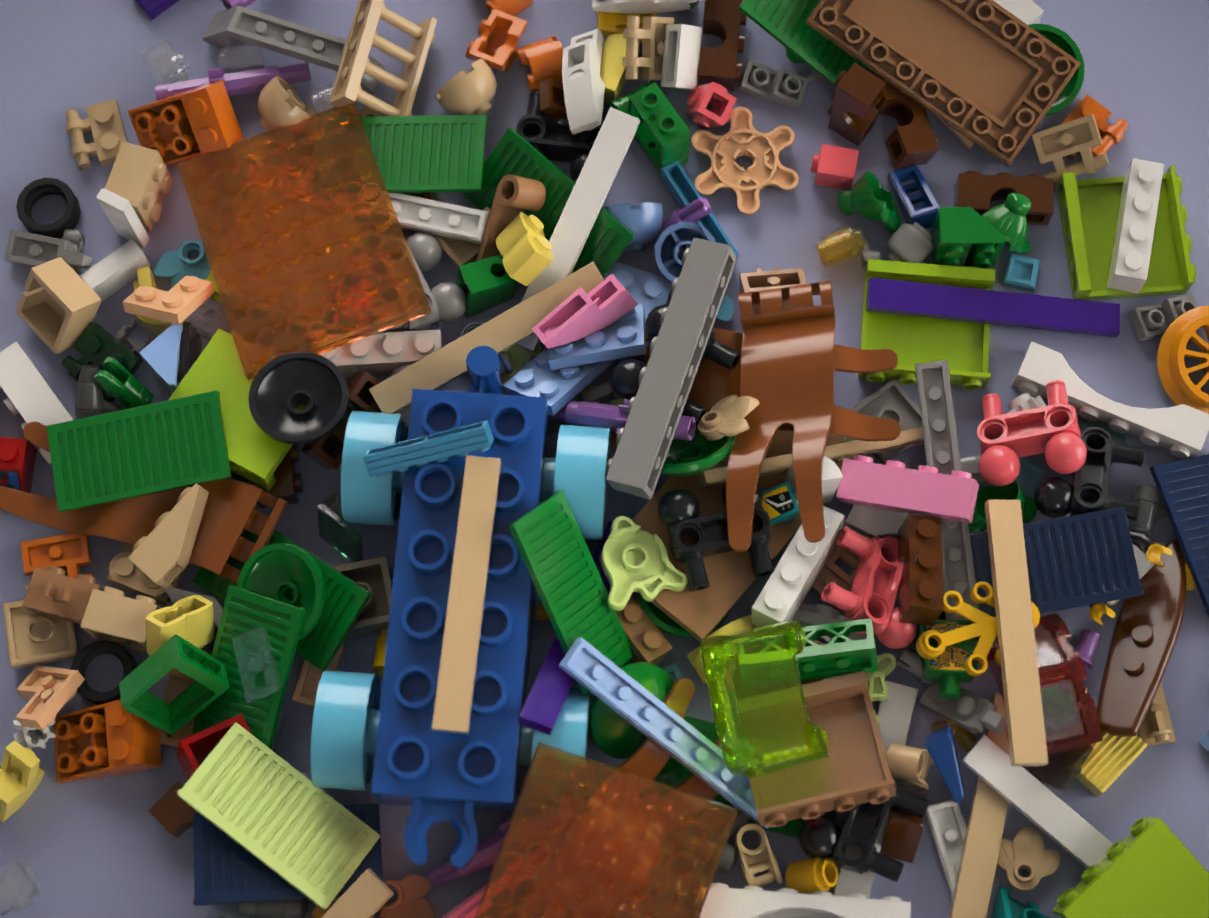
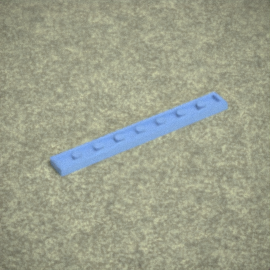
[559,637,768,829]

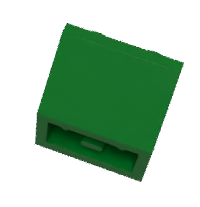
[930,207,1005,269]

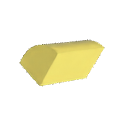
[600,34,639,102]

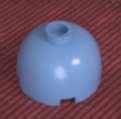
[604,202,663,252]
[653,222,715,282]

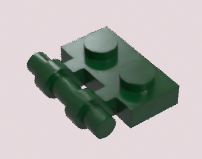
[61,322,143,403]

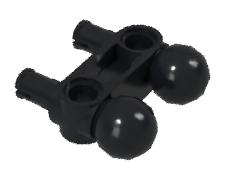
[516,91,608,183]
[611,304,740,425]
[1033,425,1145,521]
[658,482,774,592]
[799,774,930,882]

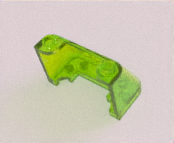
[700,620,829,777]

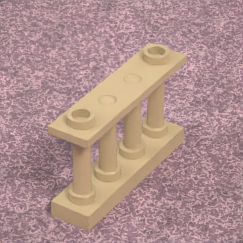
[329,0,437,116]

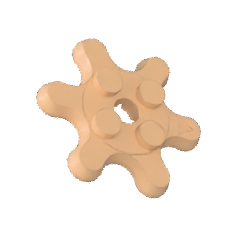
[691,106,799,215]

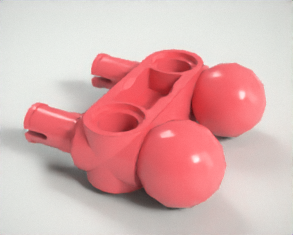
[977,380,1087,486]
[821,526,917,649]

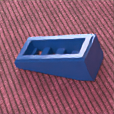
[888,165,940,229]
[925,724,964,803]

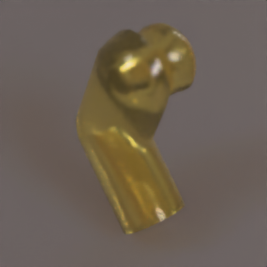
[930,720,978,753]

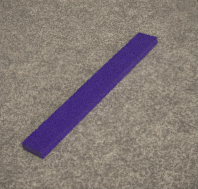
[866,277,1120,337]
[518,521,612,735]

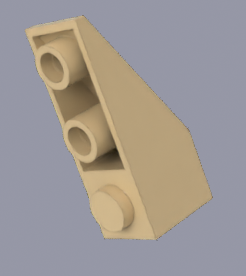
[128,483,209,589]

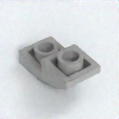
[737,59,809,108]
[1128,294,1198,342]

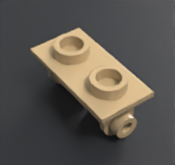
[1139,681,1176,746]

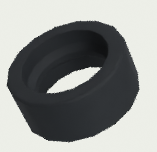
[16,177,81,239]
[70,640,137,705]

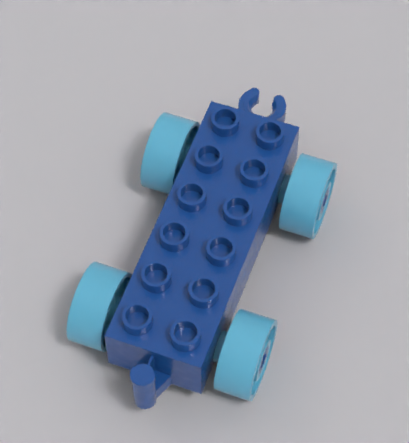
[311,346,610,870]

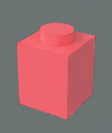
[810,144,859,190]

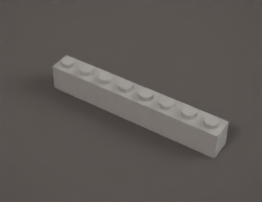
[606,237,737,499]

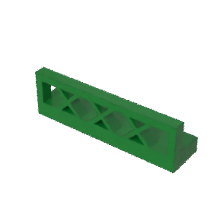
[737,618,879,688]

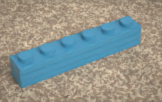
[660,161,739,259]
[363,420,494,477]

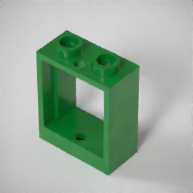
[629,82,690,174]
[119,634,229,736]

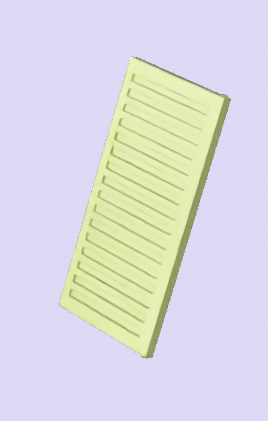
[177,722,381,911]

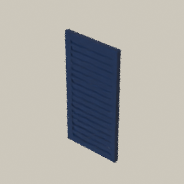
[1149,454,1209,617]
[970,506,1144,617]
[193,803,383,906]

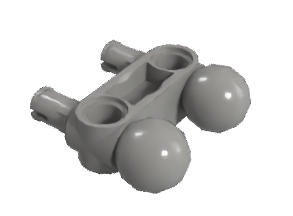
[345,233,467,335]

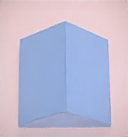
[139,324,193,394]

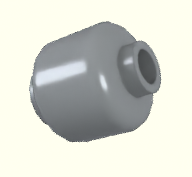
[886,222,934,263]

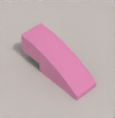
[532,274,638,349]

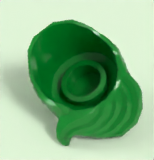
[837,171,901,234]
[981,192,1032,254]
[968,480,1038,534]

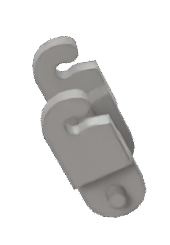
[116,318,157,357]

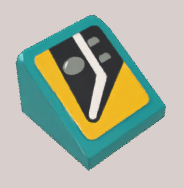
[761,482,799,526]

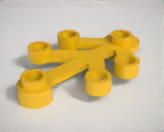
[916,581,1040,677]

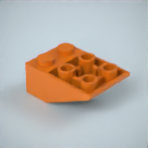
[127,80,244,165]
[53,699,162,783]

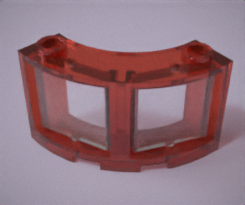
[986,613,1103,754]

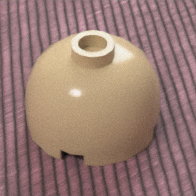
[434,59,497,115]
[258,75,318,137]

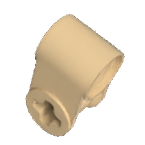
[886,743,934,791]
[734,824,782,887]

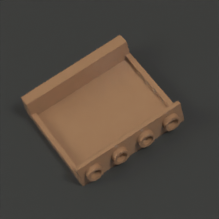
[731,671,896,828]

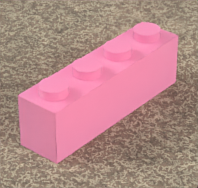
[836,455,979,524]

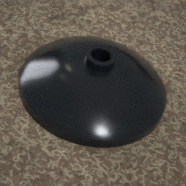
[249,352,349,444]

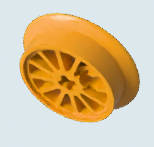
[1157,305,1209,414]

